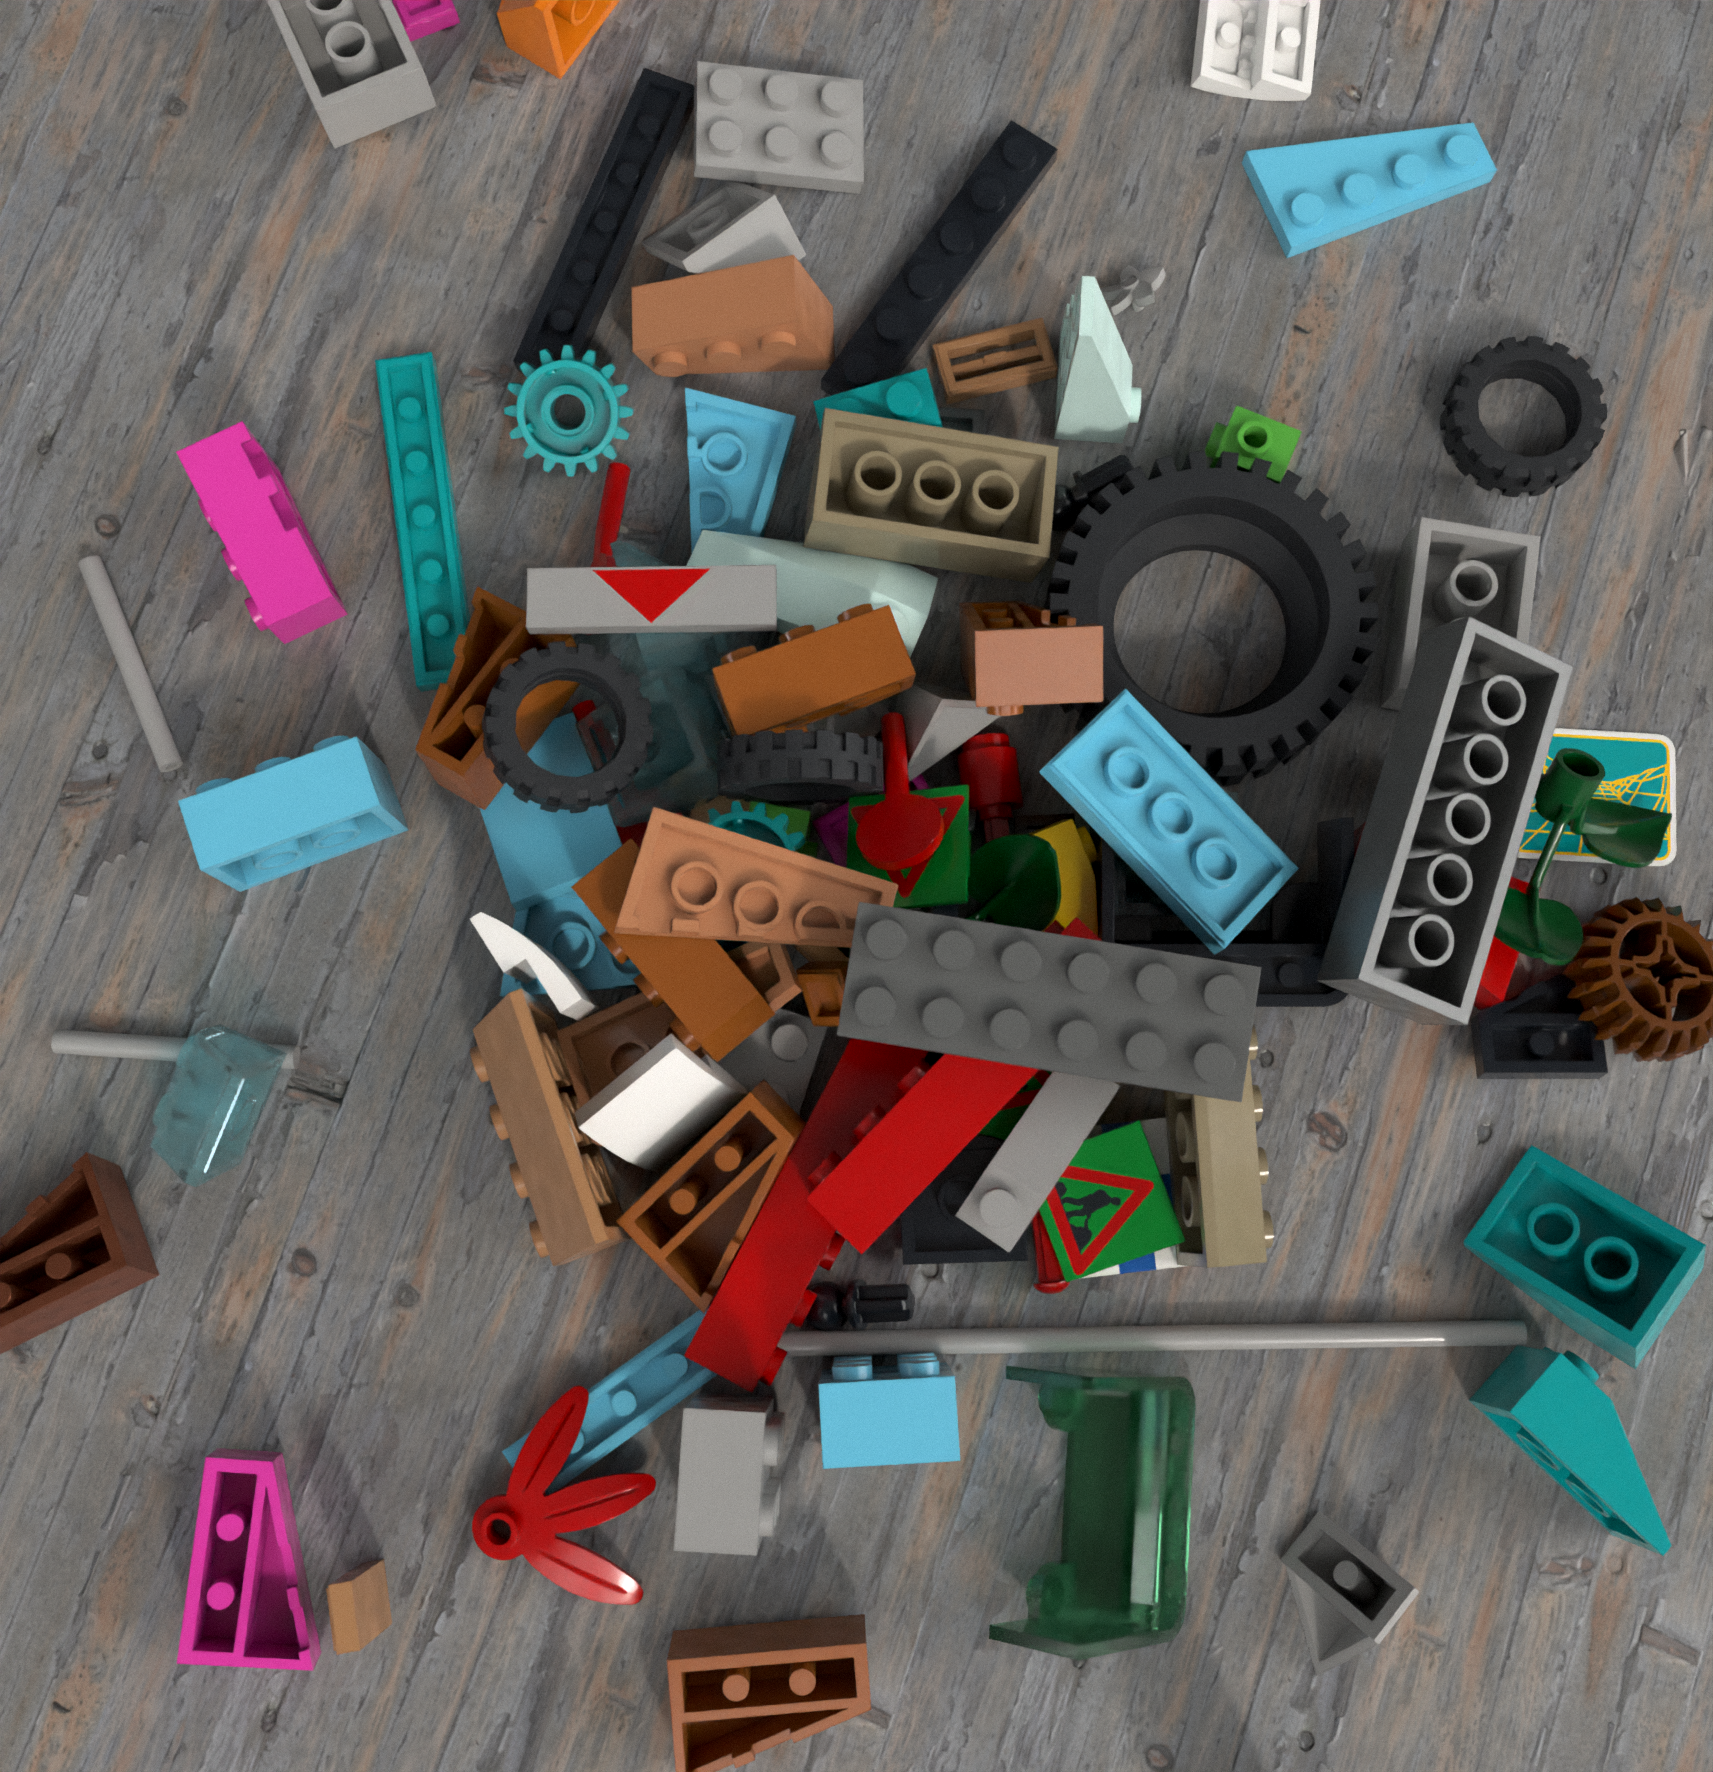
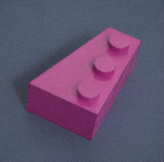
[176,421,348,644]
[177,1448,321,1671]

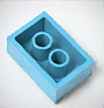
[178,735,409,892]
[818,1352,960,1469]

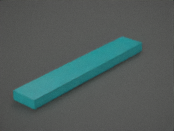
[375,352,470,692]

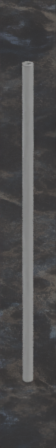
[778,1320,1527,1357]

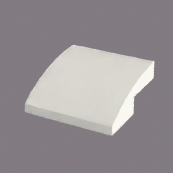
[1190,0,1320,101]
[470,912,600,1021]
[575,1034,747,1171]

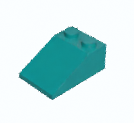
[1463,1145,1706,1370]
[1469,1345,1672,1556]

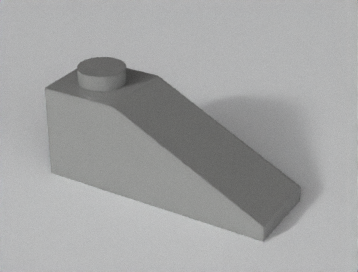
[955,1072,1121,1253]

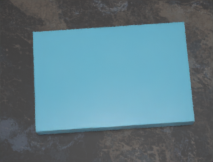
[480,712,623,912]

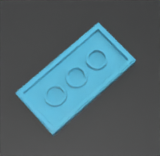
[1039,688,1299,955]

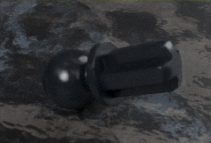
[1052,455,1134,531]
[805,1279,915,1331]

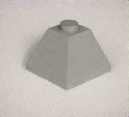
[641,181,806,274]

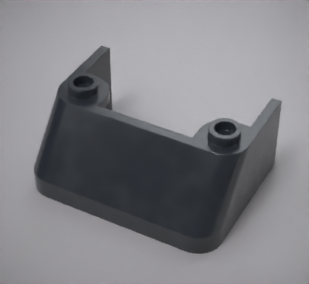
[1090,818,1354,1007]

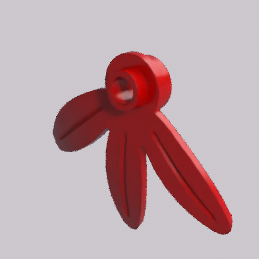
[472,1385,656,1605]

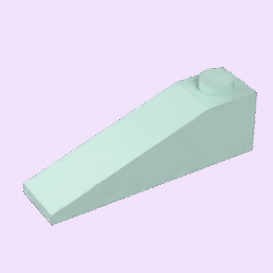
[1054,276,1141,443]
[686,530,938,658]

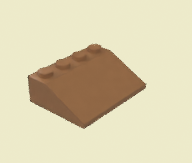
[470,988,632,1266]

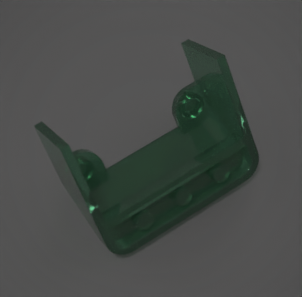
[989,1366,1196,1660]

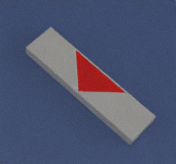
[526,565,777,635]

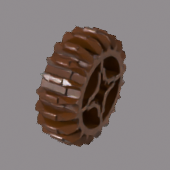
[1562,897,1713,1062]

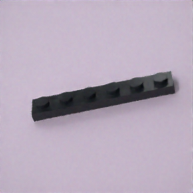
[513,68,694,372]
[821,120,1058,396]

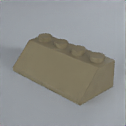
[803,408,1059,583]
[1164,1025,1274,1268]

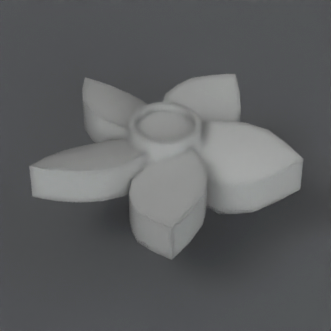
[1100,265,1166,316]

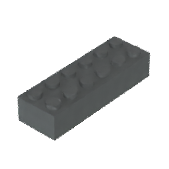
[1317,616,1573,1025]
[837,902,1262,1102]

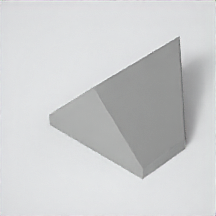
[895,682,1000,782]
[1280,1511,1419,1677]

